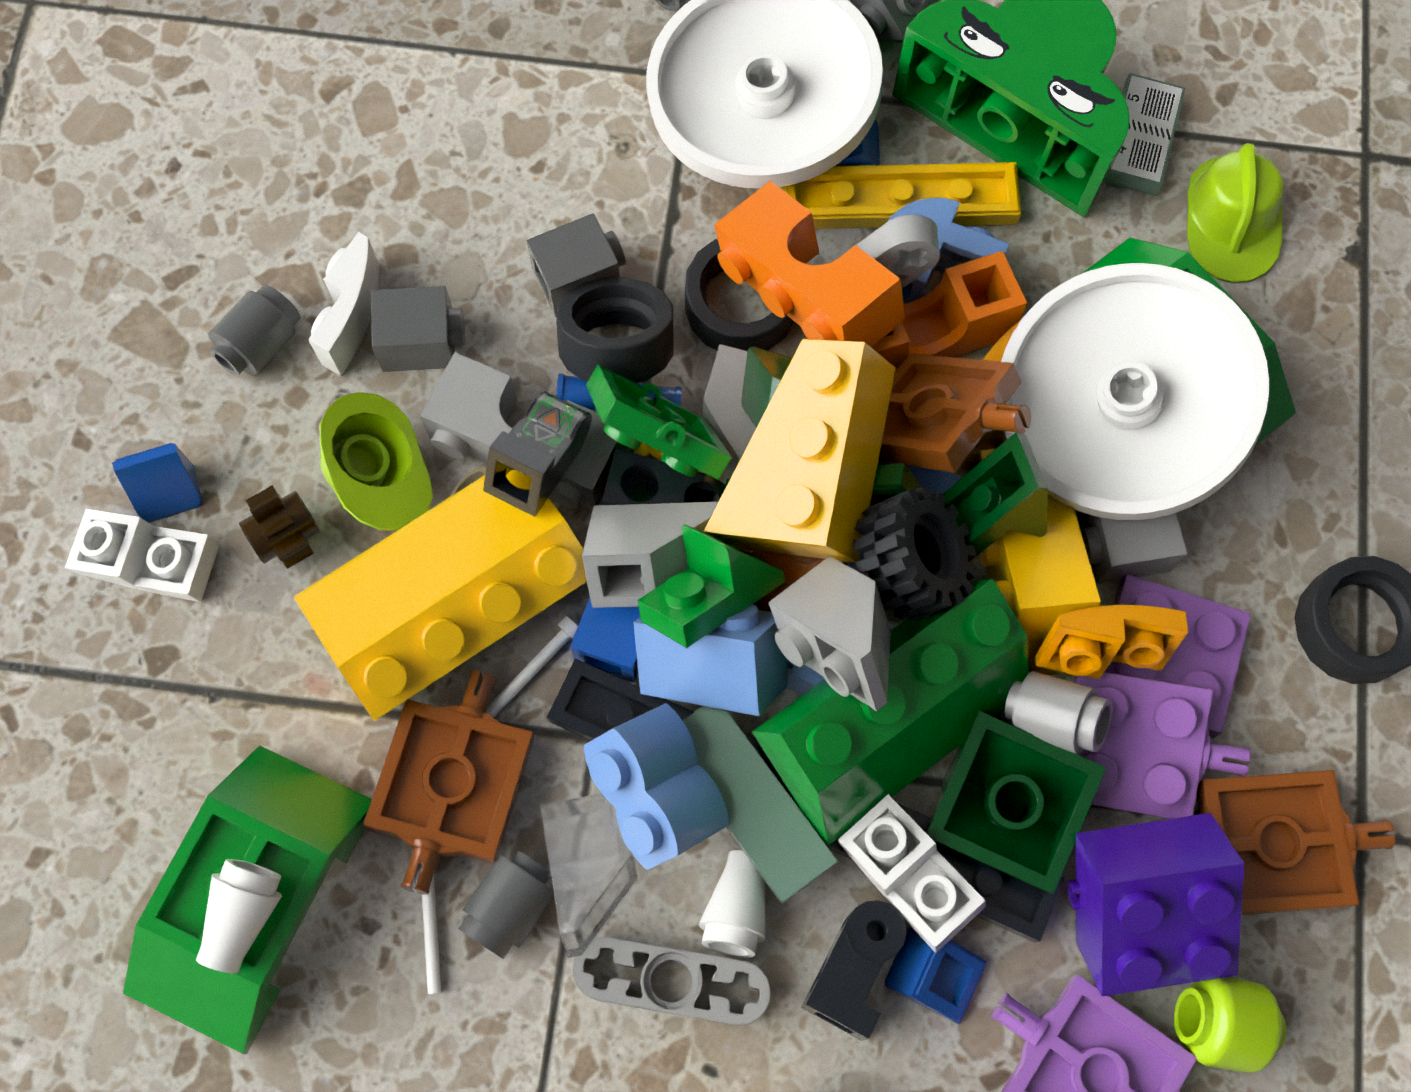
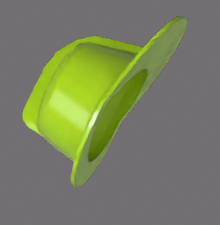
[1187,143,1284,283]
[319,392,433,531]

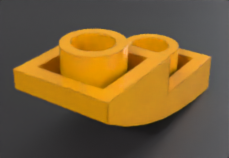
[1035,605,1188,679]

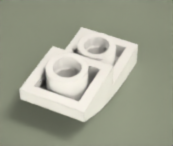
[308,232,379,376]
[65,509,220,602]
[838,794,986,953]

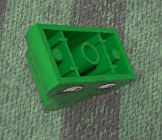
[892,0,1130,218]

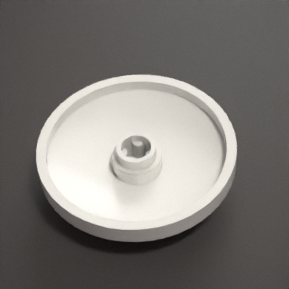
[646,0,883,189]
[1001,263,1269,520]

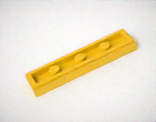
[782,162,1021,229]

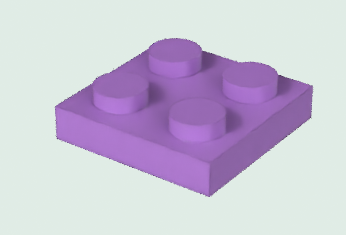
[1105,574,1251,738]

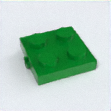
[586,364,732,480]

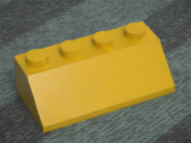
[294,469,587,721]

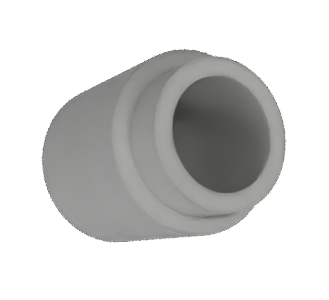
[1005,671,1113,754]

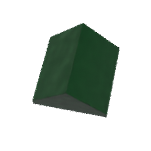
[926,711,1107,895]

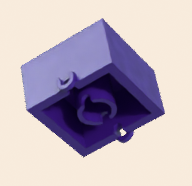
[1067,813,1244,997]

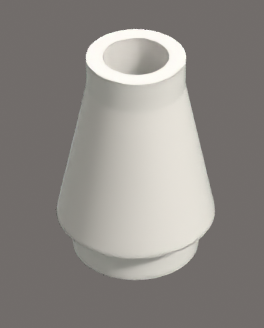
[699,850,765,958]
[196,859,282,974]

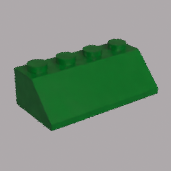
[752,579,1029,846]

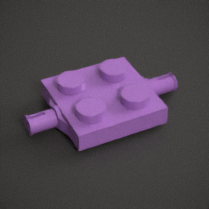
[1073,671,1250,819]
[991,975,1197,1092]

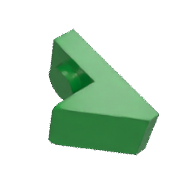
[637,524,785,648]

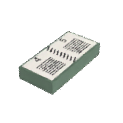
[1105,73,1186,196]

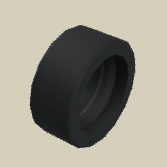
[685,239,794,351]
[556,277,674,383]
[1294,556,1411,684]

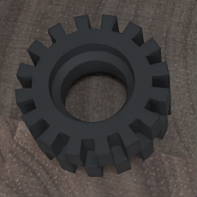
[853,487,977,620]

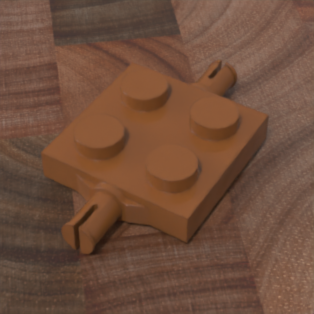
[878,353,1031,473]
[363,670,534,895]
[1197,770,1395,915]

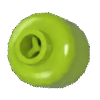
[1174,977,1287,1073]

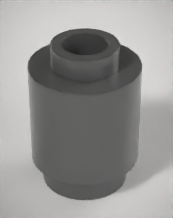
[208,285,301,376]
[458,851,556,959]

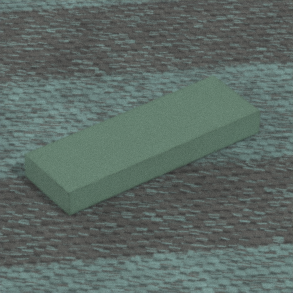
[683,706,838,904]

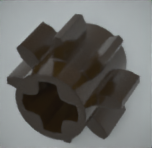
[239,485,321,569]

